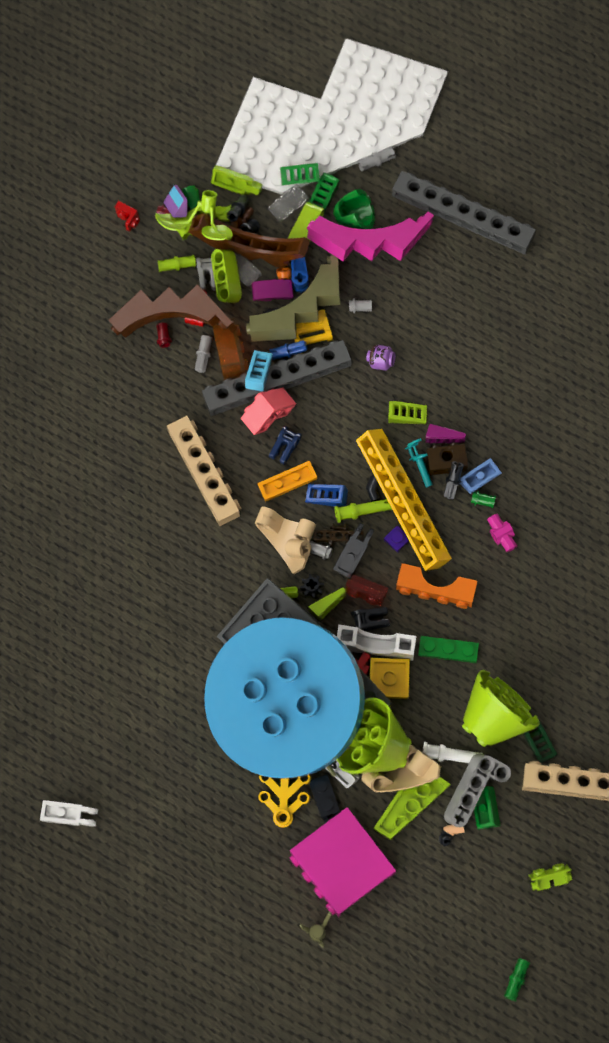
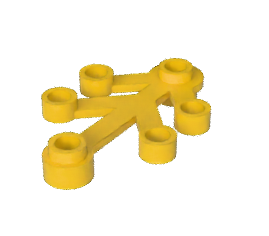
[258,775,311,828]

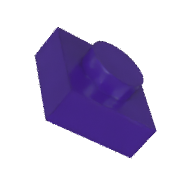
[384,525,409,553]

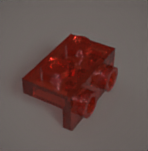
[345,575,388,606]

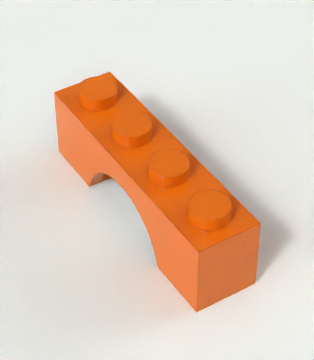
[396,563,477,609]

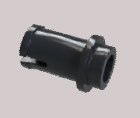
[240,219,260,234]

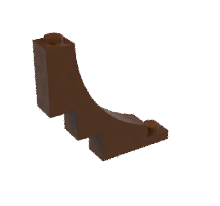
[109,284,237,338]

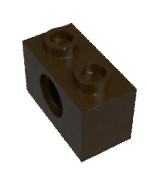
[427,443,468,476]

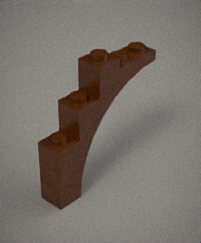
[188,213,310,268]

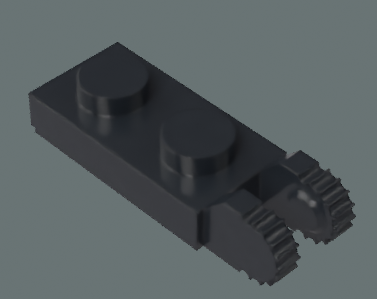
[333,523,374,578]
[309,774,340,824]

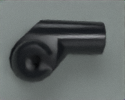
[366,475,380,502]

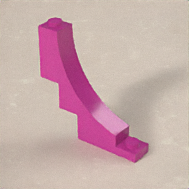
[307,212,434,261]

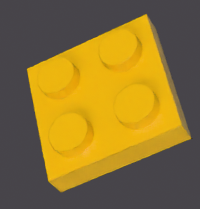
[370,658,410,699]

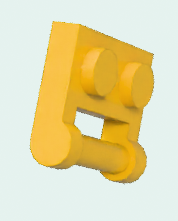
[294,309,333,345]

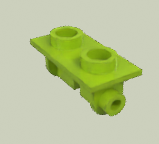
[529,863,572,891]

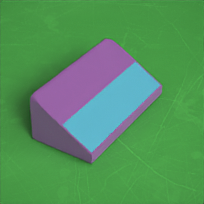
[164,185,188,218]

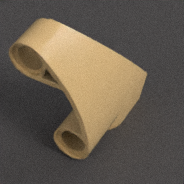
[255,507,316,574]
[361,745,441,792]

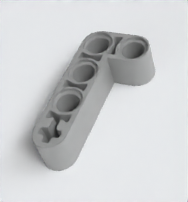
[444,753,511,827]

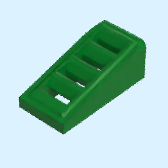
[280,163,320,185]
[309,172,340,213]

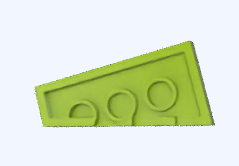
[374,777,451,840]

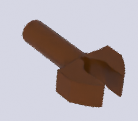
[231,207,254,229]

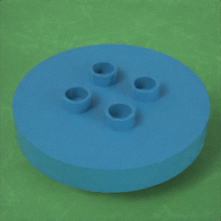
[204,618,365,778]

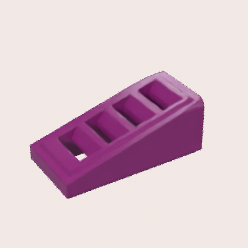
[425,424,466,443]

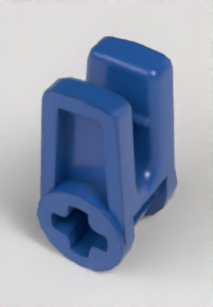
[291,257,309,292]

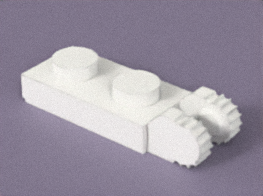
[40,800,98,826]

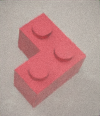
[241,387,296,435]

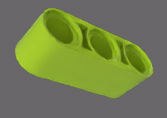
[288,202,325,239]
[211,249,242,303]

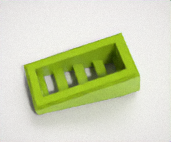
[388,401,427,424]
[308,588,346,621]

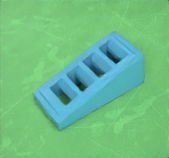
[245,350,273,391]

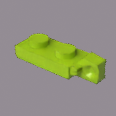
[211,165,263,195]

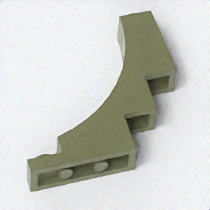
[246,253,340,342]

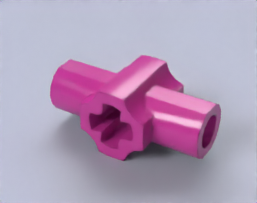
[487,513,517,553]

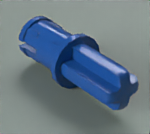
[269,341,307,360]

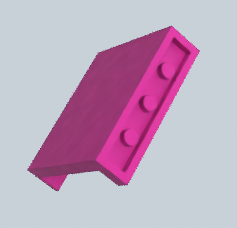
[289,808,396,917]

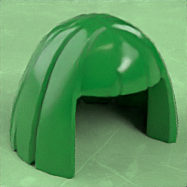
[333,189,375,229]

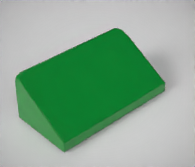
[474,786,500,830]

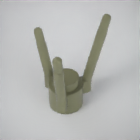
[299,912,332,947]

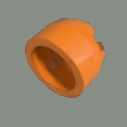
[276,267,292,280]

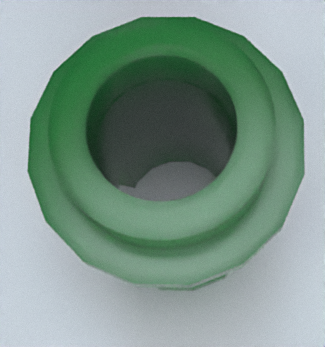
[471,491,496,508]

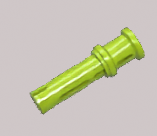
[334,499,392,523]

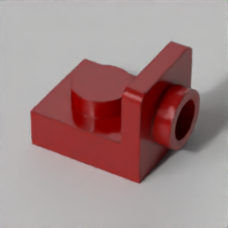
[115,201,140,232]

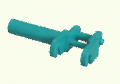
[405,438,433,488]

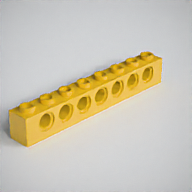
[356,429,452,571]

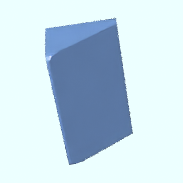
[460,458,502,494]

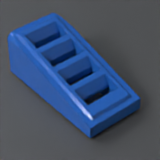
[305,484,348,507]

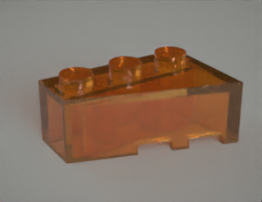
[212,318,248,380]

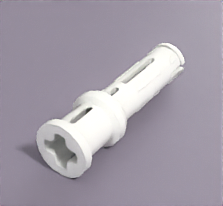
[422,742,483,765]

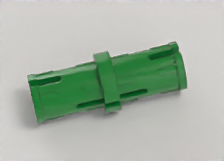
[504,958,530,1002]

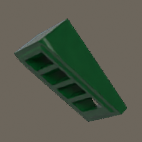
[523,719,558,763]

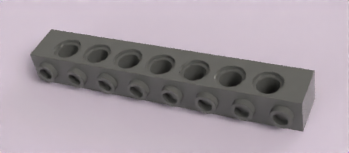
[392,171,536,255]
[202,340,351,416]

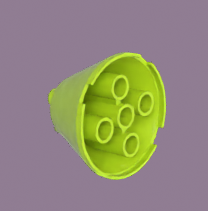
[462,670,539,747]
[337,698,411,774]

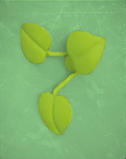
[155,190,233,240]

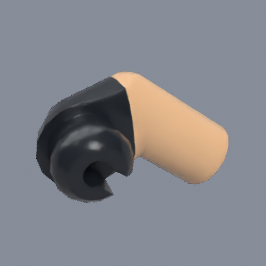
[439,825,464,846]

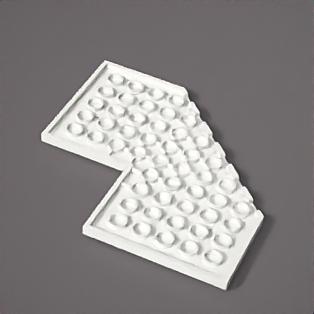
[216,39,448,195]

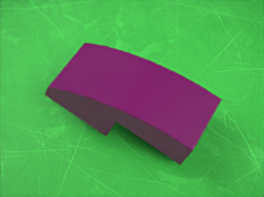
[252,280,293,301]

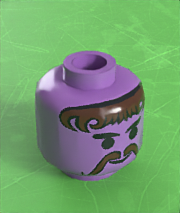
[366,345,395,371]

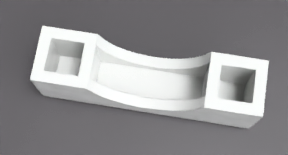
[337,625,416,661]

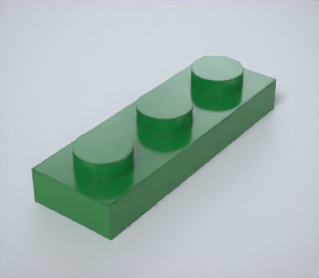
[418,636,479,663]

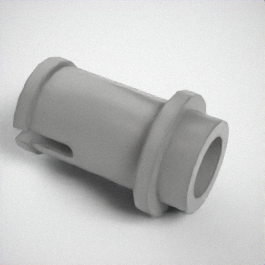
[349,298,372,313]
[310,541,333,560]

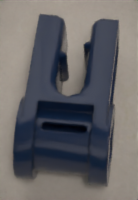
[269,426,302,466]

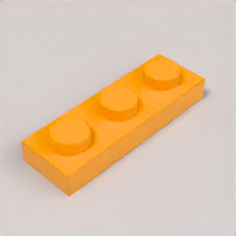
[257,461,317,502]

